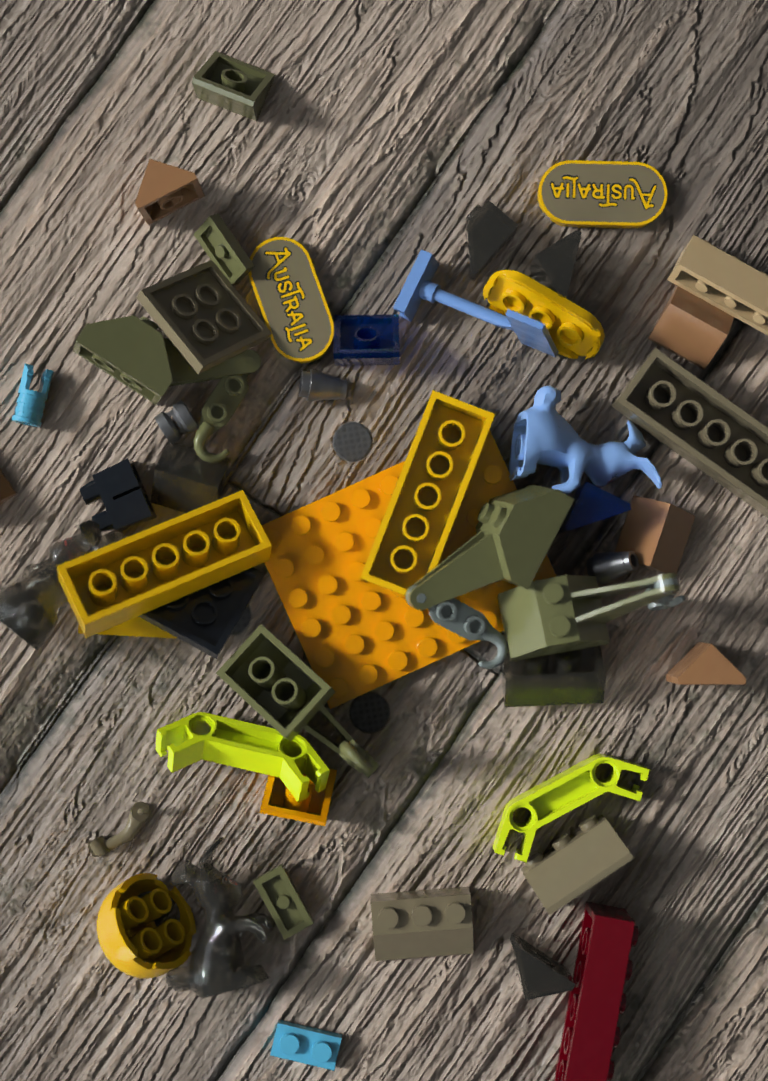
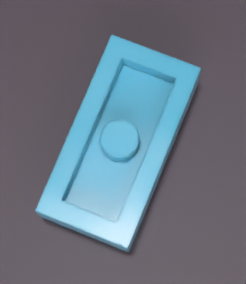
[270,1019,342,1071]

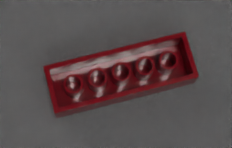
[554,901,638,1081]

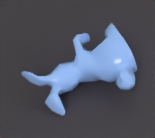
[509,386,662,495]

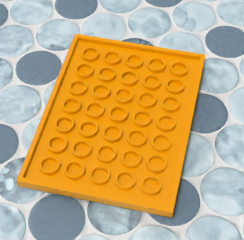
[262,429,557,709]

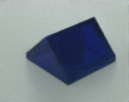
[333,314,400,366]
[559,482,632,533]

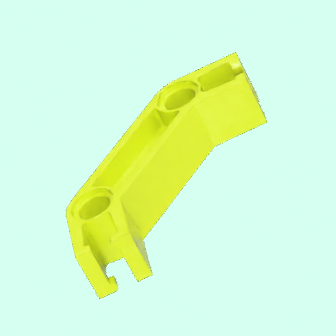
[155,712,330,803]
[493,753,650,863]

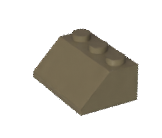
[521,815,634,915]
[371,887,474,961]

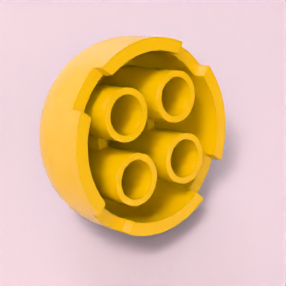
[97,873,196,979]

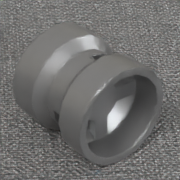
[154,400,199,444]

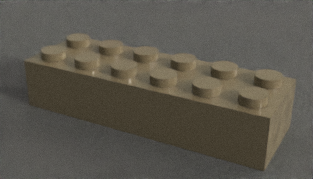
[611,348,768,518]

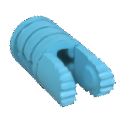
[12,363,53,427]

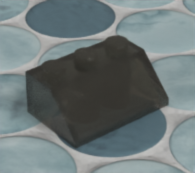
[500,632,606,707]

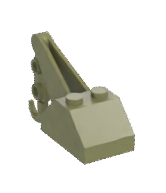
[73,315,261,463]
[216,624,380,778]

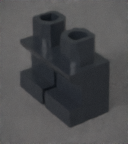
[79,458,157,533]

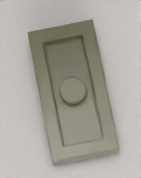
[193,213,255,286]
[253,863,314,940]

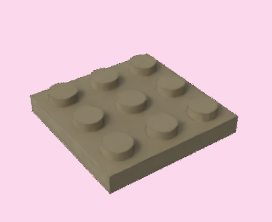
[137,260,271,374]

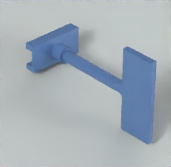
[393,249,558,357]

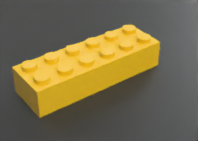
[360,390,495,596]
[57,490,272,638]

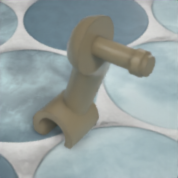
[88,802,150,857]

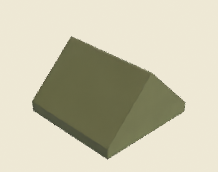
[192,51,275,121]

